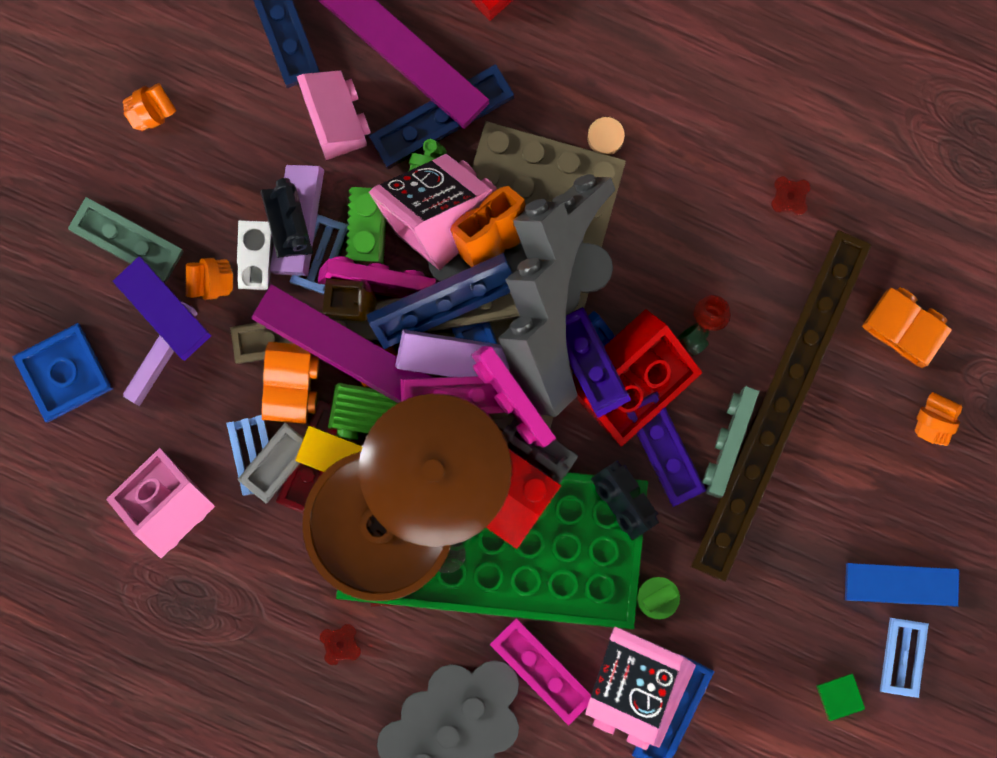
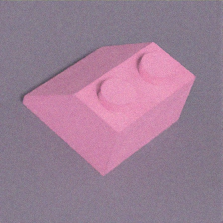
[296,70,371,160]
[106,448,215,558]

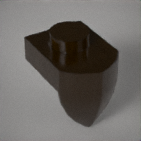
[322,278,377,321]

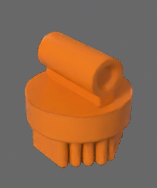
[123,83,177,131]
[186,258,233,300]
[915,392,962,446]

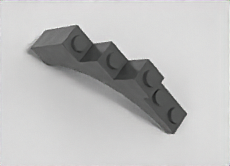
[498,174,615,417]

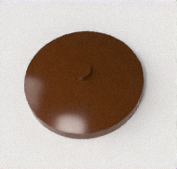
[359,394,512,546]
[302,452,451,601]

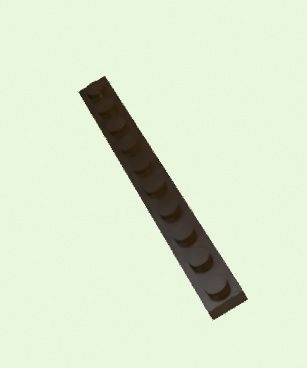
[690,230,872,582]

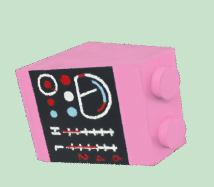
[369,154,497,271]
[585,627,696,750]

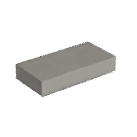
[237,423,304,504]

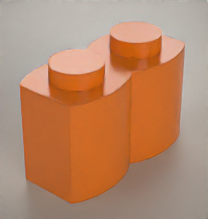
[450,186,526,267]
[862,287,952,368]
[262,341,319,424]

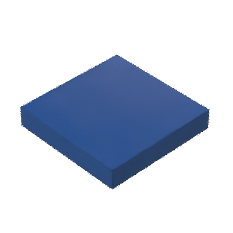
[12,323,113,423]

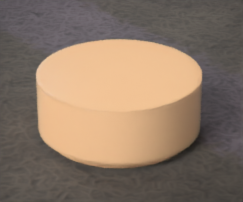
[588,117,625,155]

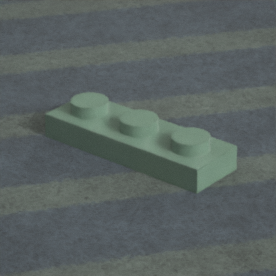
[68,197,184,283]
[702,386,759,498]

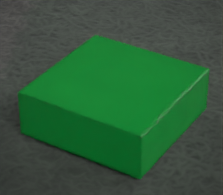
[816,673,865,721]

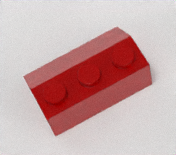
[572,309,703,447]
[486,449,561,549]

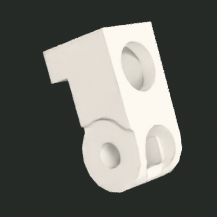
[237,220,273,290]

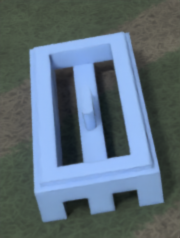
[289,214,348,295]
[226,415,269,496]
[880,618,929,698]

